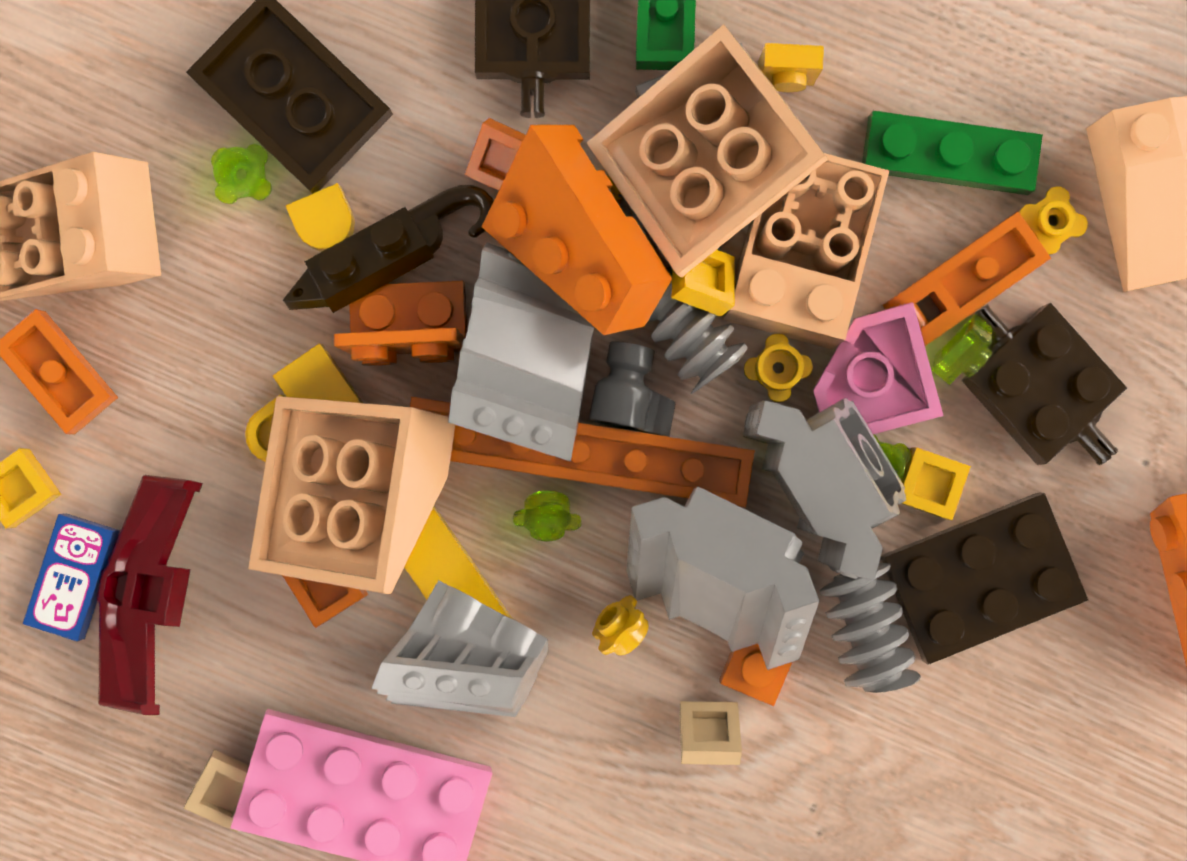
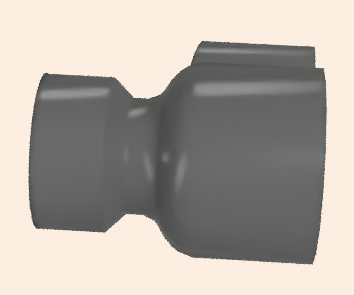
[588,341,676,437]

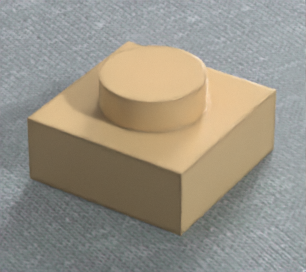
[679,701,742,765]
[183,749,249,832]

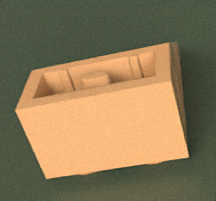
[0,152,161,301]
[723,153,889,350]

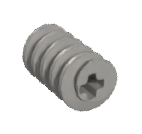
[648,266,748,394]
[820,563,921,693]

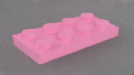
[231,709,492,861]

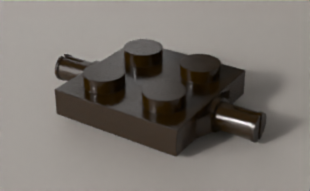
[475,0,590,118]
[961,303,1127,465]

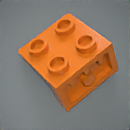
[334,280,467,366]

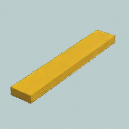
[272,343,513,619]

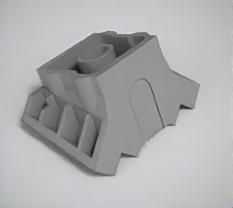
[448,243,594,462]
[743,398,906,581]
[626,486,819,670]
[371,580,548,717]

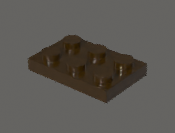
[186,0,393,194]
[881,493,1088,665]

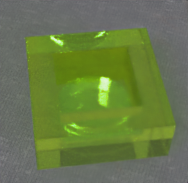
[932,314,993,385]

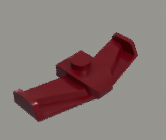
[97,475,203,715]

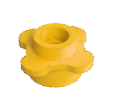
[1019,186,1088,255]
[744,334,813,402]
[592,595,649,656]

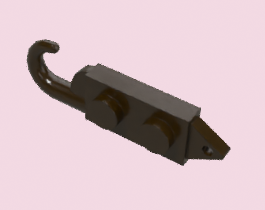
[283,185,494,313]

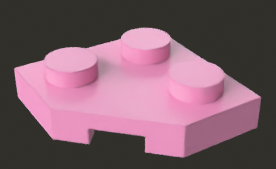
[813,302,944,434]

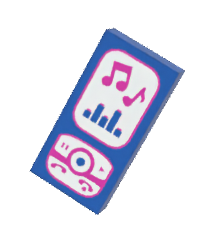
[23,513,120,642]

